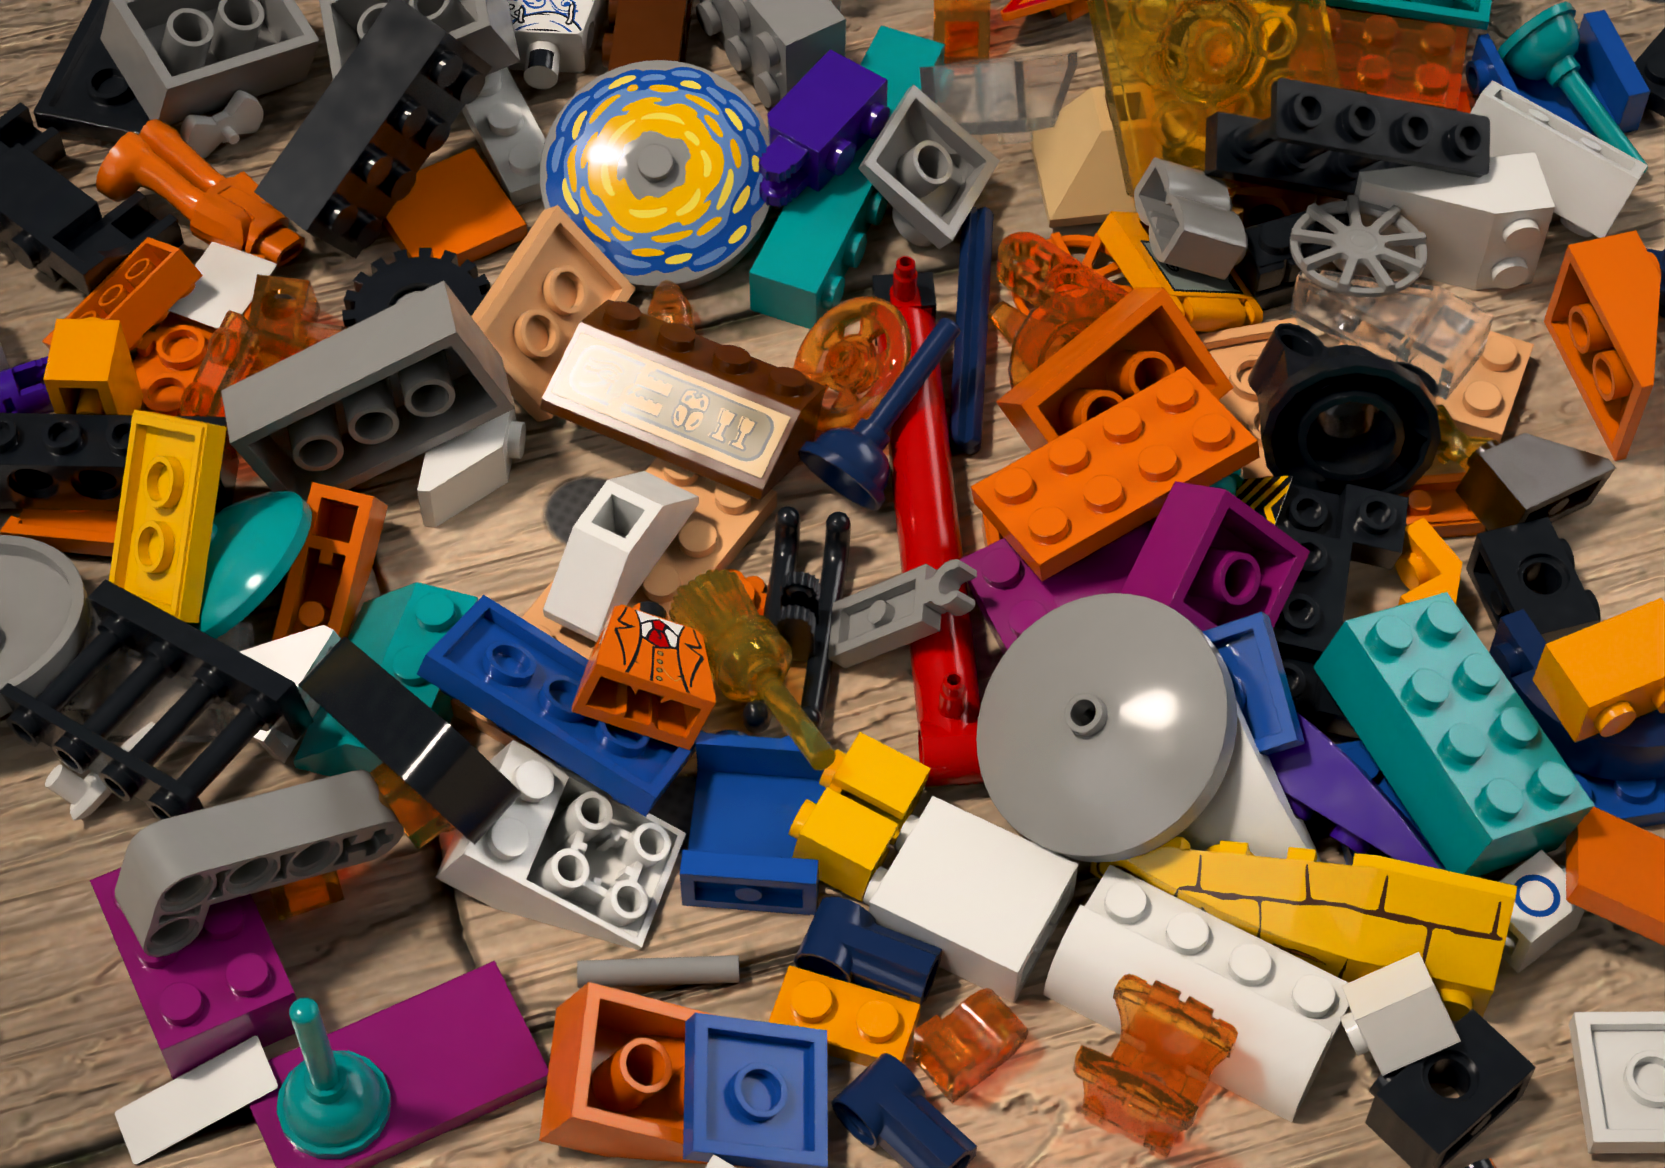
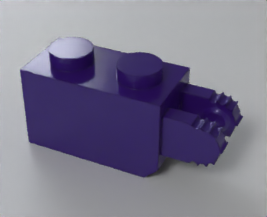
[759,49,890,208]

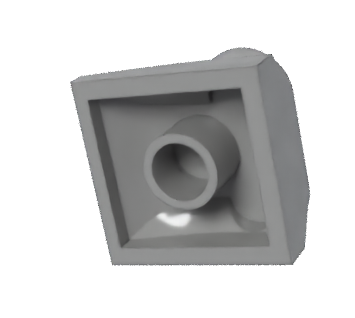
[858,85,1000,249]

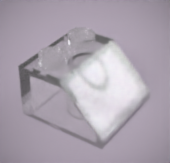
[920,52,1078,144]

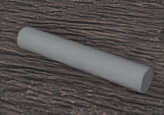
[577,955,740,988]

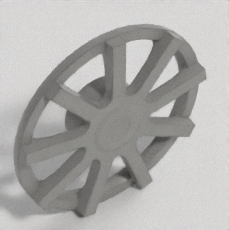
[1290,195,1427,298]

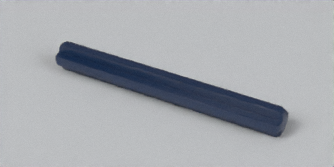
[949,206,994,455]

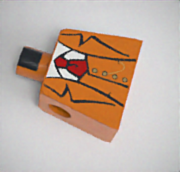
[572,601,716,750]

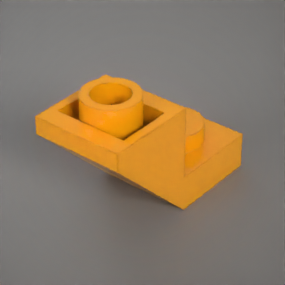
[1395,517,1463,606]

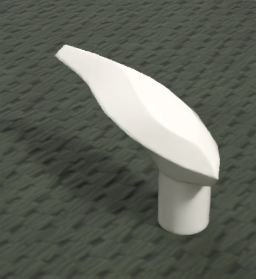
[45,722,155,821]

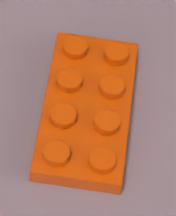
[971,366,1260,582]

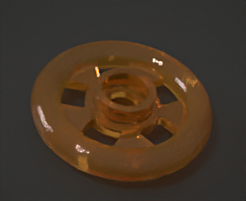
[793,296,911,432]

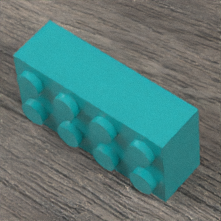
[1313,592,1595,877]

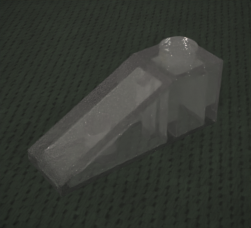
[1290,269,1494,400]

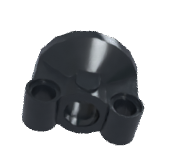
[1248,323,1441,495]

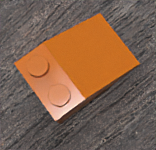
[1544,230,1661,461]
[539,982,753,1168]

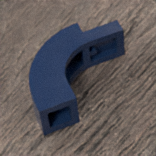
[1489,609,1665,781]

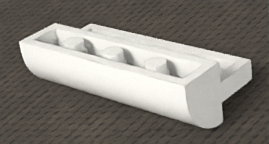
[1043,865,1350,1122]

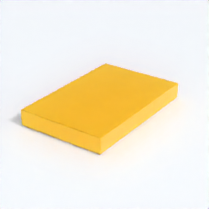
[109,410,227,623]

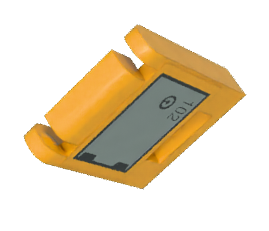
[1097,211,1263,332]

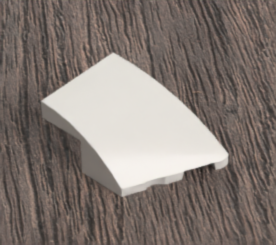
[1177,700,1321,862]

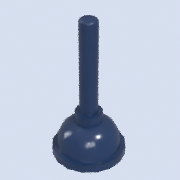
[798,318,960,511]

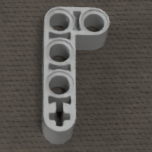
[115,770,404,957]

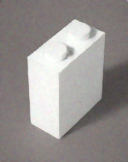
[863,796,1078,1003]

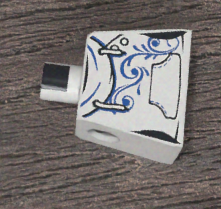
[508,0,608,89]

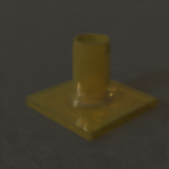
[1087,0,1341,198]

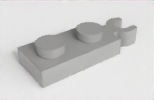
[828,559,977,669]

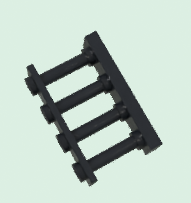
[1205,78,1490,200]
[0,579,314,820]

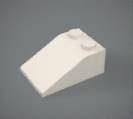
[1354,152,1555,290]

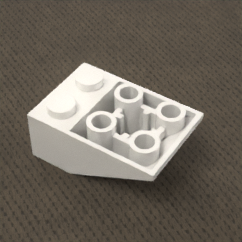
[435,740,686,950]

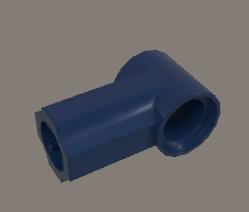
[794,897,942,1005]
[831,1053,977,1168]

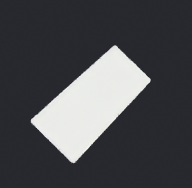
[115,1036,278,1165]

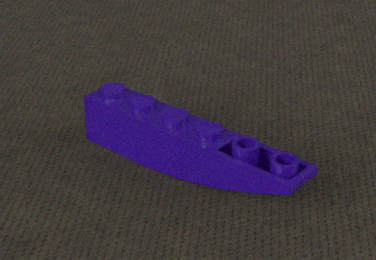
[1268,712,1446,870]

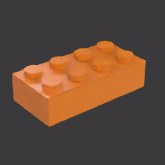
[42,237,203,351]

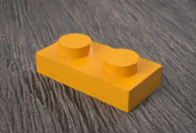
[769,965,921,1067]

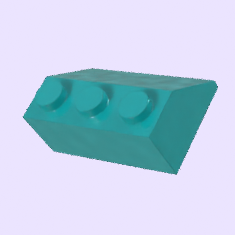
[293,582,478,800]

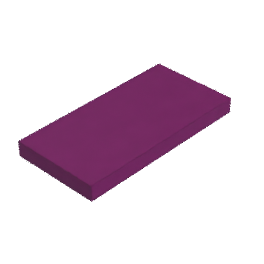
[248,961,548,1168]

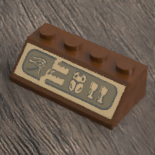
[540,299,826,500]

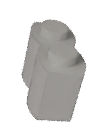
[1134,157,1248,280]

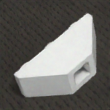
[543,471,699,642]

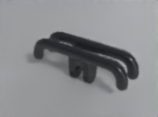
[743,506,851,739]

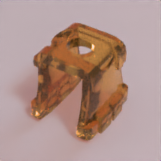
[1073,974,1238,1158]

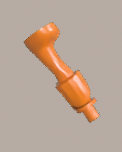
[96,119,305,267]

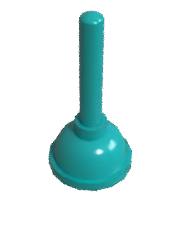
[1498,1,1648,175]
[276,997,391,1159]

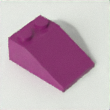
[960,521,1152,655]

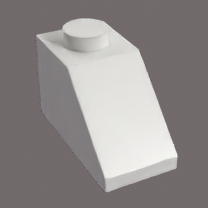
[417,396,526,527]

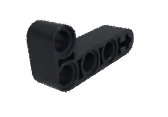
[298,636,522,845]

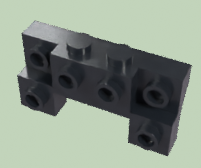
[0,102,184,296]
[1273,484,1409,739]

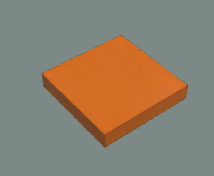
[383,147,528,266]
[1566,807,1665,946]

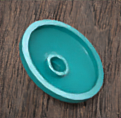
[185,491,312,639]

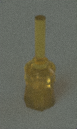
[669,569,836,770]

